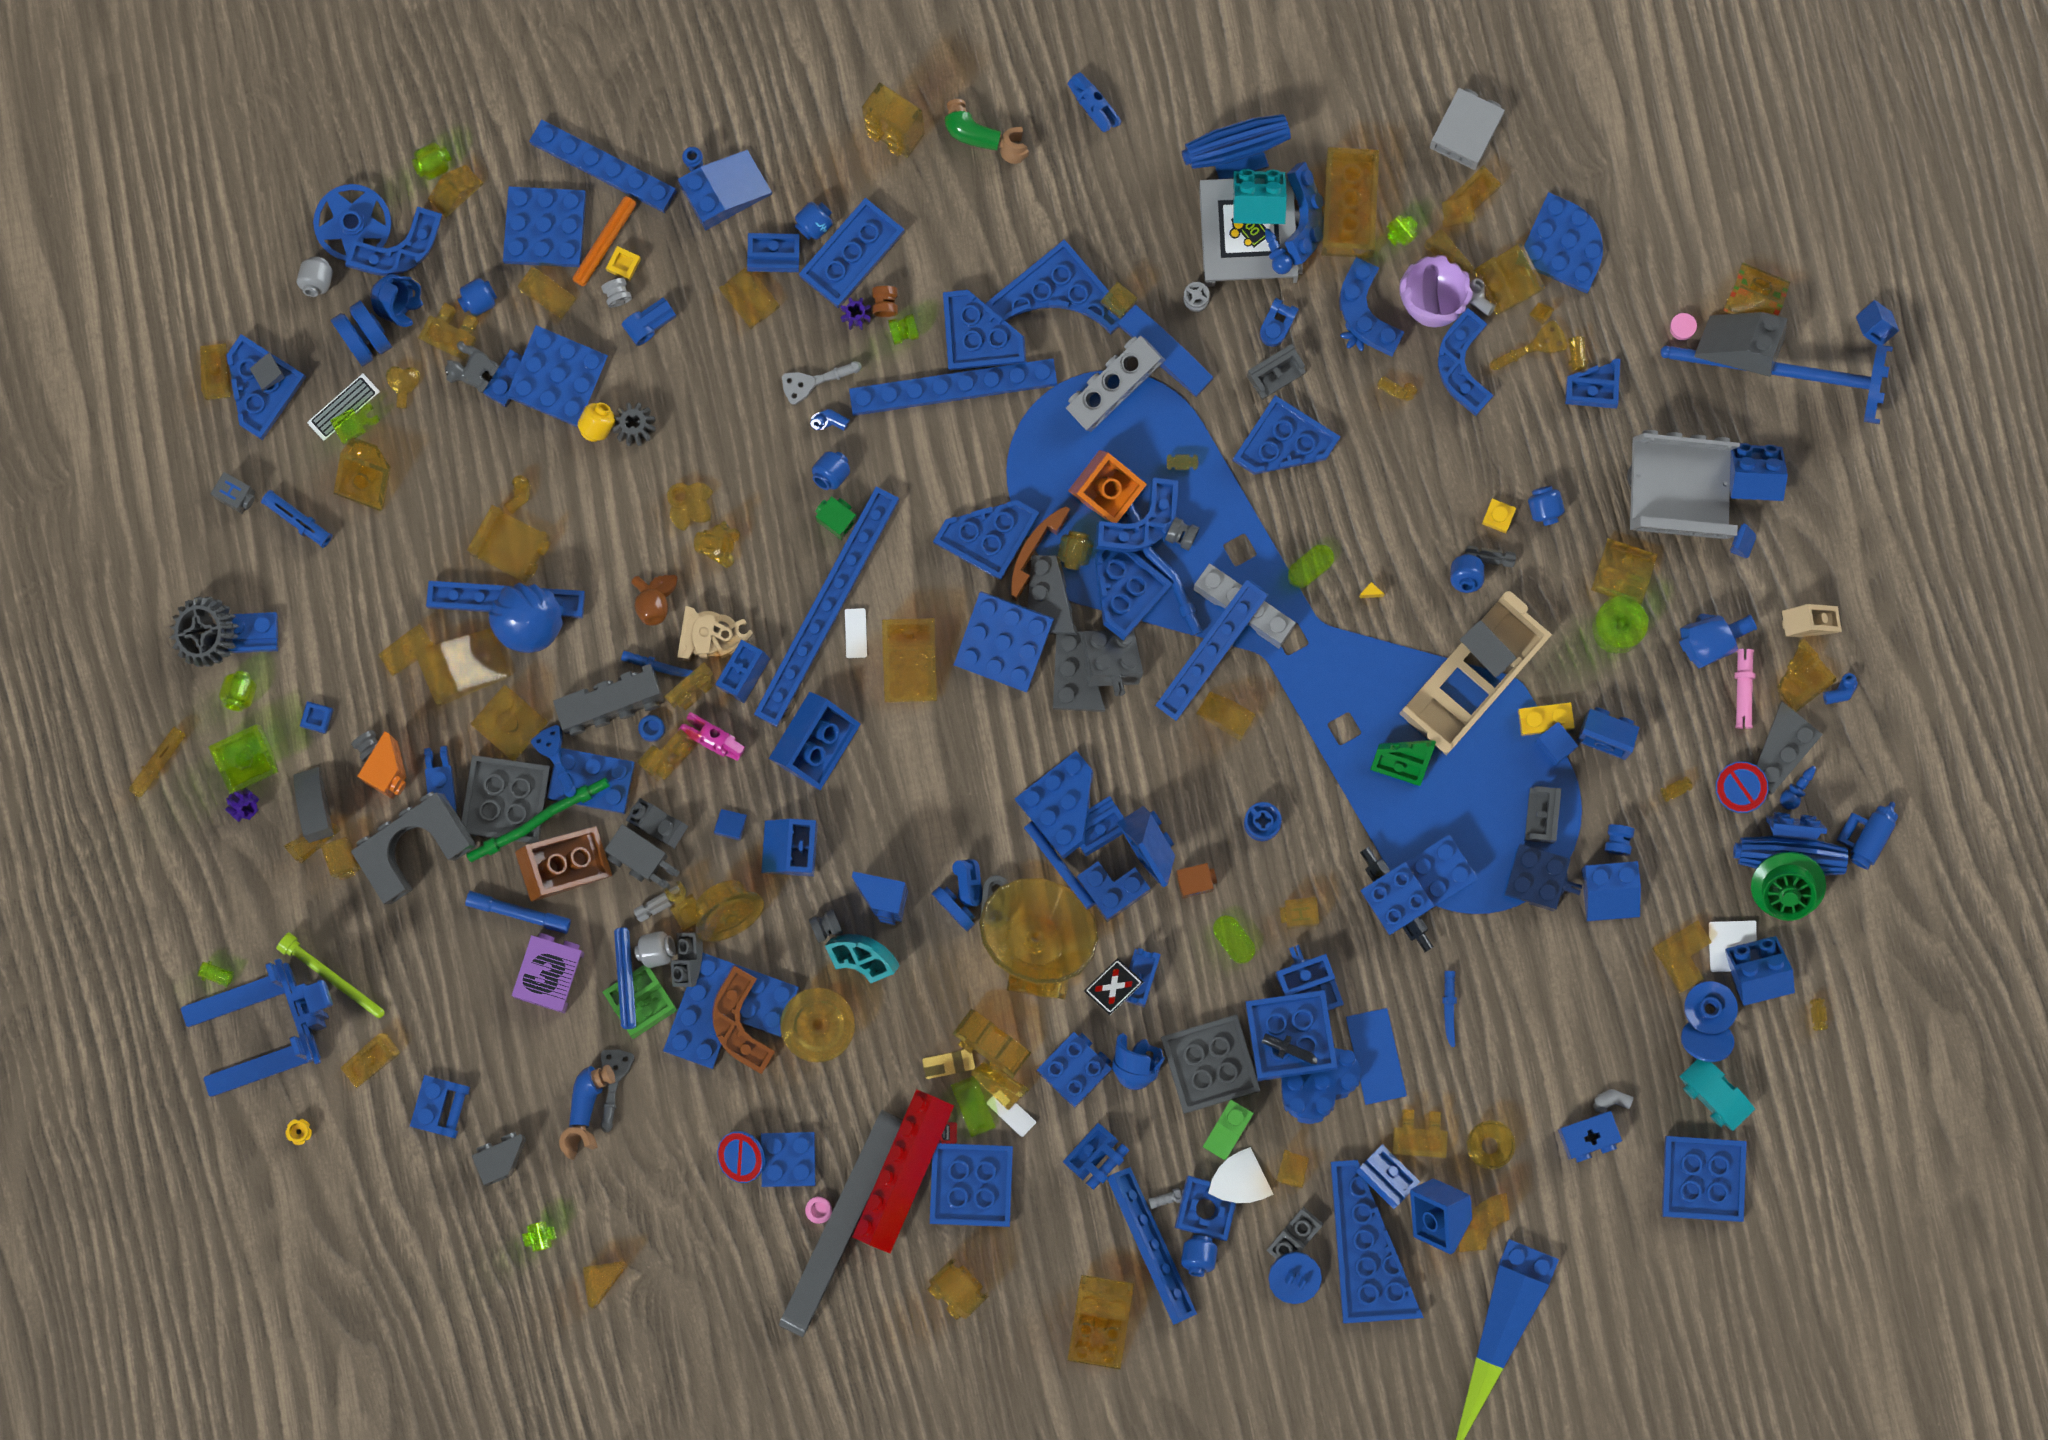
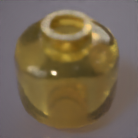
[1057,530,1094,570]

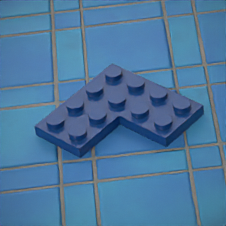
[663,953,799,1069]

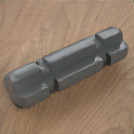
[1465,546,1516,568]

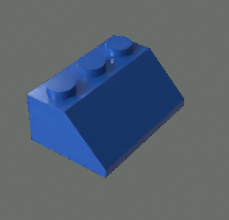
[769,692,861,790]
[852,871,908,925]

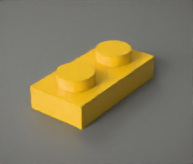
[1518,702,1575,736]

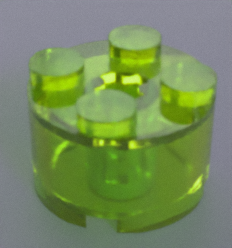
[1592,596,1649,654]

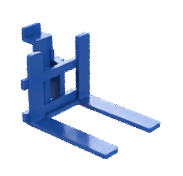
[181,959,333,1097]

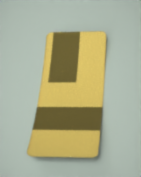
[922,1049,975,1079]

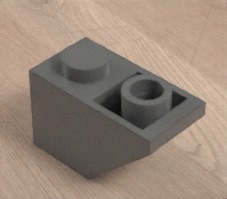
[472,1132,526,1186]

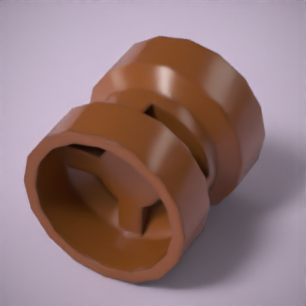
[872,286,898,317]

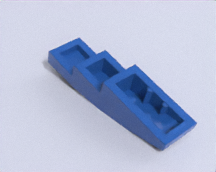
[1118,305,1213,397]

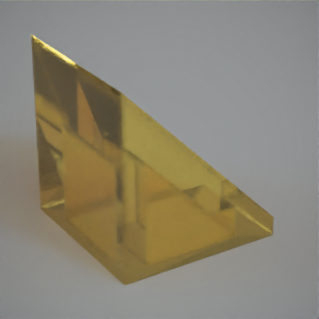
[1529,303,1555,325]

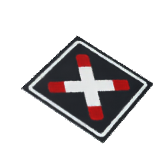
[1084,958,1144,1015]

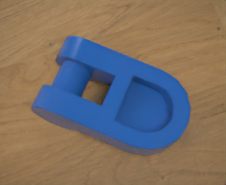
[1260,298,1299,347]
[952,859,982,907]

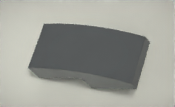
[671,932,703,987]
[1267,1207,1324,1259]

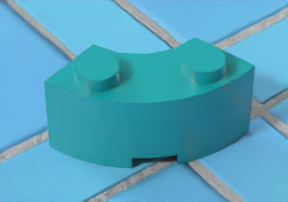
[825,934,900,984]
[1679,1059,1755,1131]

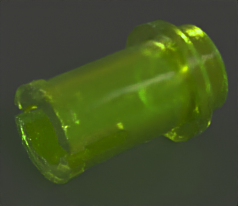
[198,961,234,988]

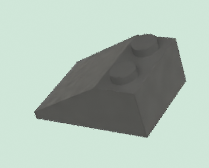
[1695,312,1788,377]

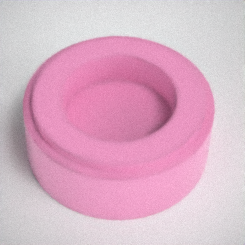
[1670,313,1697,340]
[805,1197,833,1224]

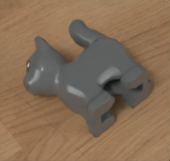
[445,341,500,393]

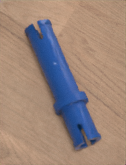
[261,490,333,548]

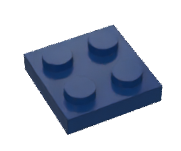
[761,1132,816,1187]

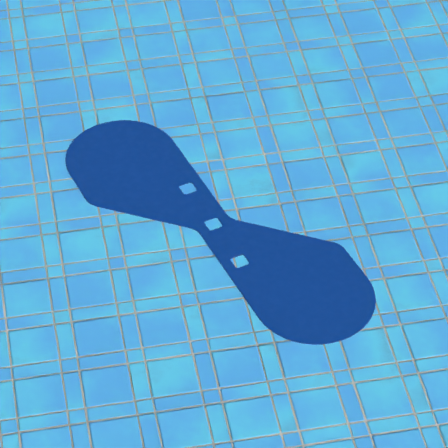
[1006,371,1582,914]

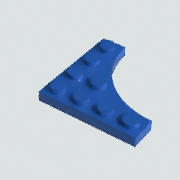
[985,239,1128,334]

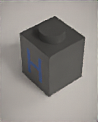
[211,472,255,514]

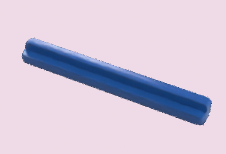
[614,927,636,1029]

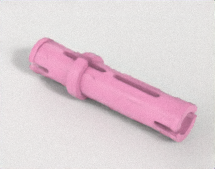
[1735,649,1755,729]

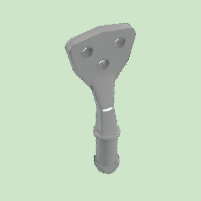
[782,361,862,405]

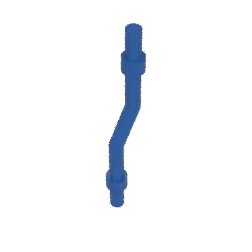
[1126,503,1203,636]

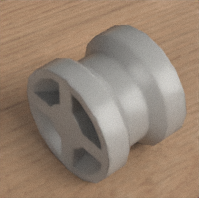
[601,278,632,308]
[1183,282,1210,312]

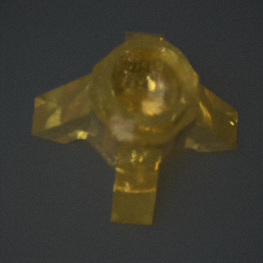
[694,521,740,568]

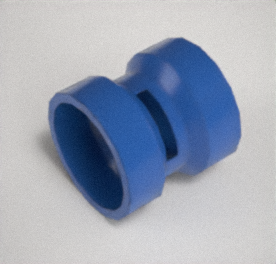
[1604,824,1635,856]

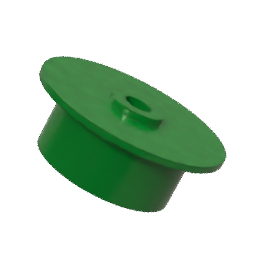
[1751,852,1826,921]

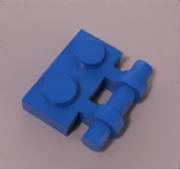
[1063,1123,1130,1190]

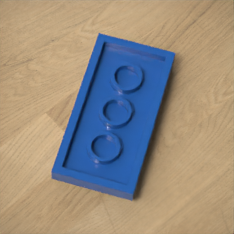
[799,198,905,309]

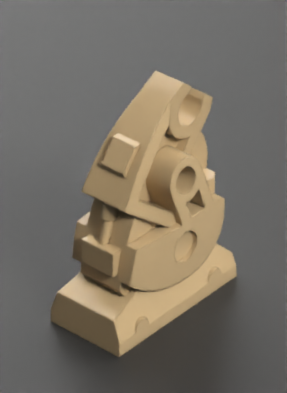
[677,606,753,662]

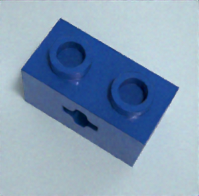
[1558,1111,1622,1163]

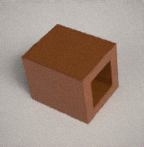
[1176,863,1217,899]

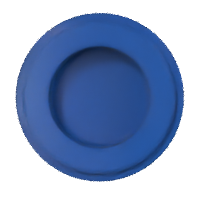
[638,715,665,742]

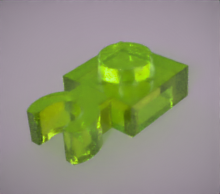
[330,403,380,445]

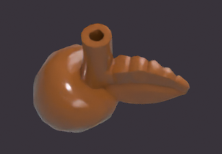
[631,575,678,626]

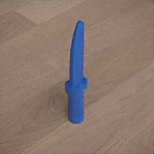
[621,650,695,677]
[1442,971,1457,1047]

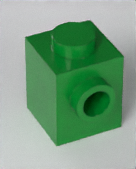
[815,496,857,540]

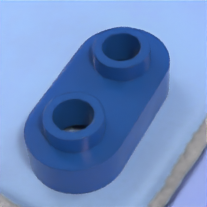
[931,886,975,932]

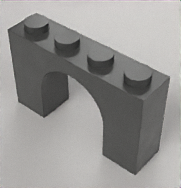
[351,792,477,904]

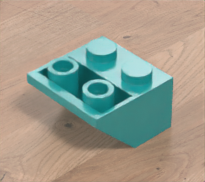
[1233,169,1287,224]

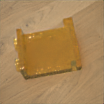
[467,505,551,583]

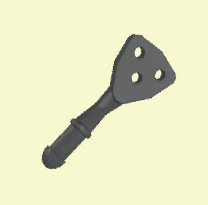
[601,1049,635,1133]

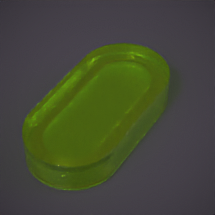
[1288,544,1334,588]
[1213,915,1255,964]

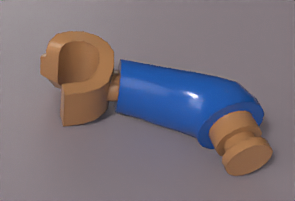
[559,1065,615,1160]

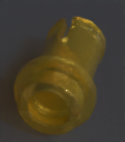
[1568,336,1589,371]

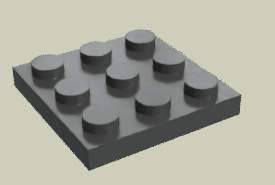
[461,755,551,844]
[1161,1014,1260,1114]

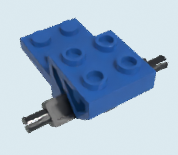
[1360,834,1478,953]

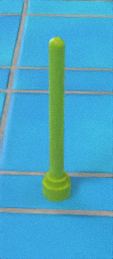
[276,932,385,1018]

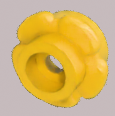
[285,1119,312,1145]

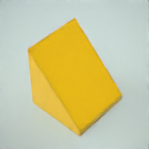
[1359,582,1385,598]

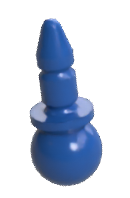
[1265,228,1292,274]
[1780,766,1816,810]

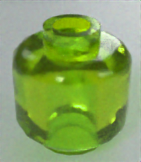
[411,142,452,181]
[219,671,257,712]

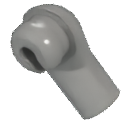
[1469,278,1496,316]
[1593,1089,1634,1113]

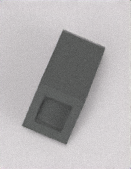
[626,798,688,849]

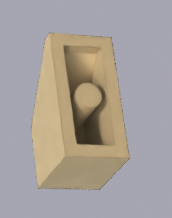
[1782,604,1842,637]

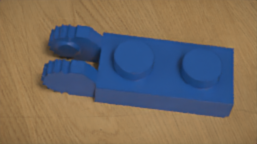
[424,745,458,815]

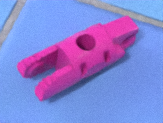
[678,712,745,761]

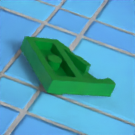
[1370,740,1436,786]

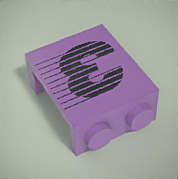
[512,933,585,1013]

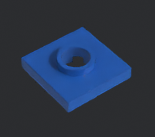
[1174,1176,1236,1241]

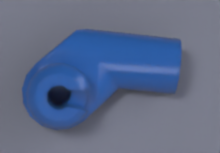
[810,409,850,431]
[1823,673,1858,705]

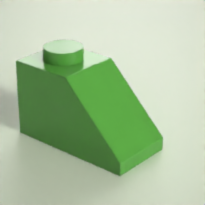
[1203,1100,1254,1161]

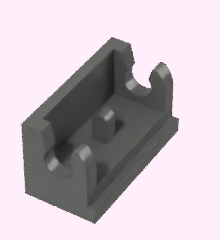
[1247,344,1306,400]
[1459,620,1517,678]
[1524,786,1561,844]

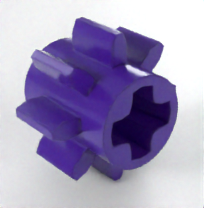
[840,297,871,330]
[225,787,259,822]

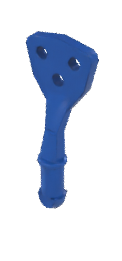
[531,725,576,797]

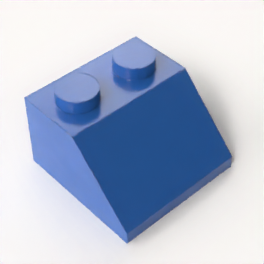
[1576,707,1639,760]
[1581,861,1641,922]
[1410,1178,1472,1254]

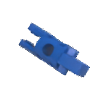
[1068,72,1121,132]

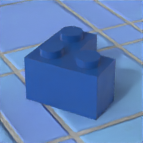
[1077,861,1151,922]

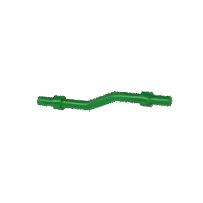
[466,777,610,863]

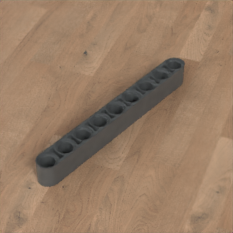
[779,1110,903,1337]

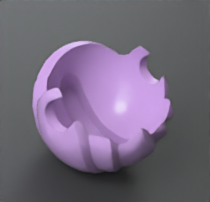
[1399,255,1473,327]

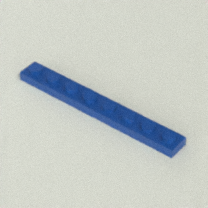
[849,359,1057,416]

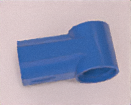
[621,297,677,346]

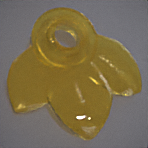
[667,482,713,531]

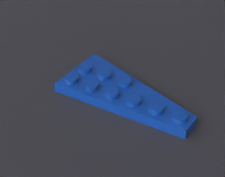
[1330,1160,1424,1324]

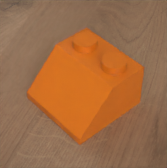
[1068,450,1147,523]
[357,731,406,799]

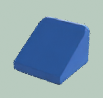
[1730,523,1756,558]
[714,809,747,841]

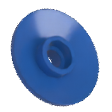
[1684,981,1738,1034]

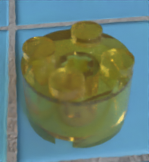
[928,1258,989,1320]

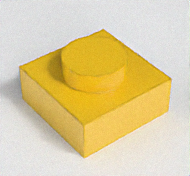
[606,246,641,282]
[1482,498,1516,534]

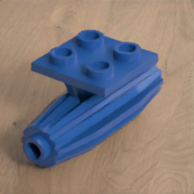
[1181,114,1291,179]
[1733,812,1848,876]

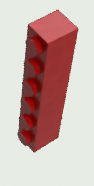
[852,1089,954,1254]

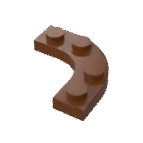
[712,965,775,1074]

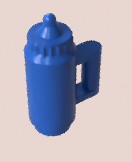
[1836,802,1898,870]

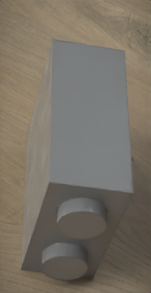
[1430,88,1505,170]

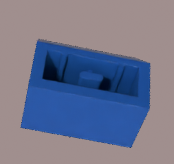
[1730,443,1788,501]
[761,819,818,877]
[1725,936,1795,1006]

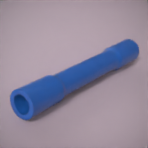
[465,891,571,934]

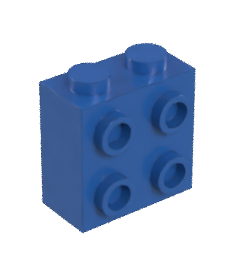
[1037,1032,1112,1108]

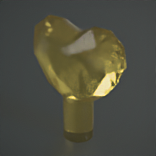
[386,366,420,409]

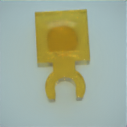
[664,881,706,931]

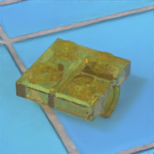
[637,729,693,782]

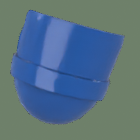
[370,274,423,327]
[1112,1033,1165,1090]

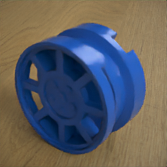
[1244,802,1282,841]

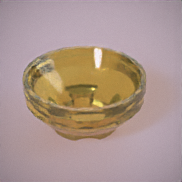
[1467,1120,1516,1169]

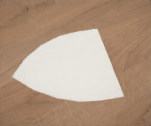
[1208,1147,1274,1203]

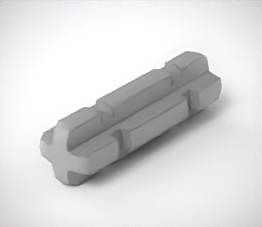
[634,886,684,922]

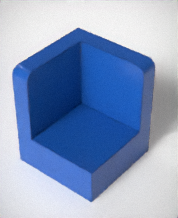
[1856,300,1899,345]
[1535,722,1578,765]

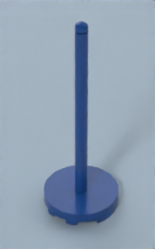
[1660,344,1893,424]

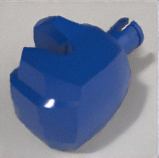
[1679,613,1757,668]

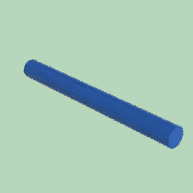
[1024,822,1095,909]

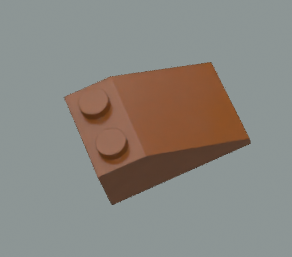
[515,826,612,902]

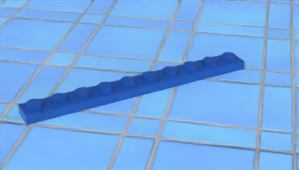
[754,486,899,728]

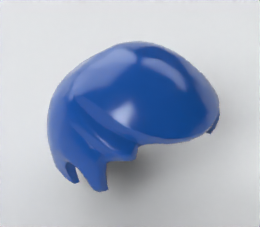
[489,583,564,653]

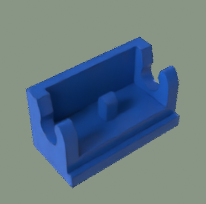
[715,639,770,703]
[1125,948,1161,1007]

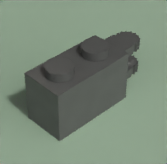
[605,824,680,891]

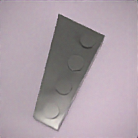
[553,664,665,736]

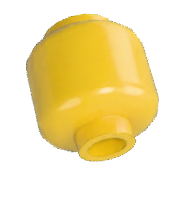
[577,402,615,442]

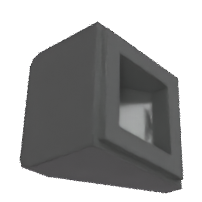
[250,353,285,391]

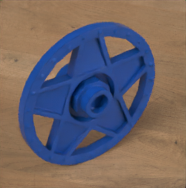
[313,184,391,261]

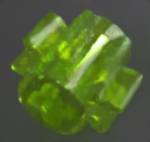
[1387,215,1418,247]
[522,1221,557,1252]

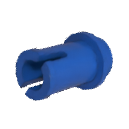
[682,147,703,171]

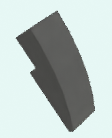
[294,767,334,843]

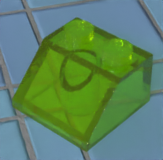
[208,724,279,794]

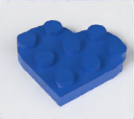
[1281,1048,1361,1124]

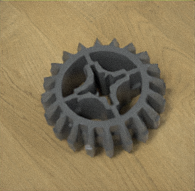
[169,597,239,667]

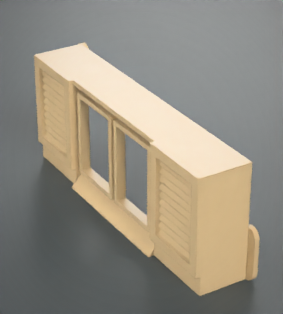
[1399,591,1552,756]

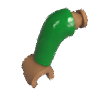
[944,99,1029,164]

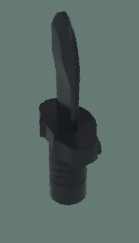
[1262,1033,1317,1065]

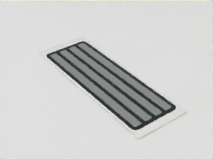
[307,374,380,441]

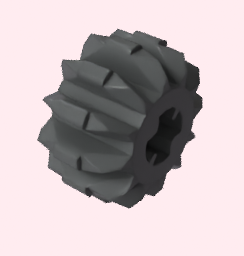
[612,403,656,446]

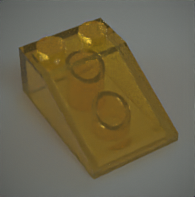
[415,628,512,707]

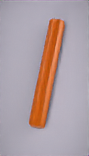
[573,196,636,286]

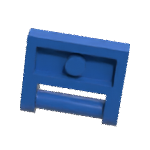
[410,1075,470,1139]

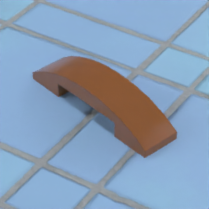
[1011,506,1070,601]

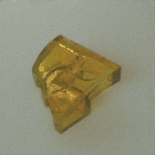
[1778,638,1837,712]

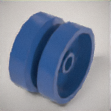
[330,300,392,367]

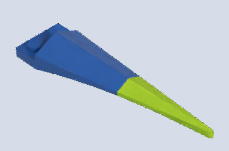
[1456,1238,1559,1440]

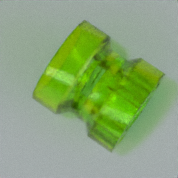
[888,314,919,345]

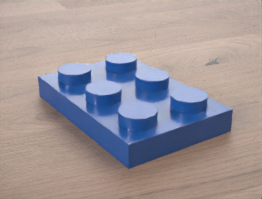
[547,748,636,814]

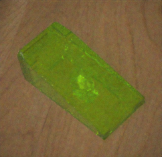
[951,1076,996,1137]

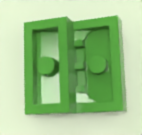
[603,965,678,1039]

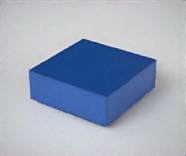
[300,701,334,734]

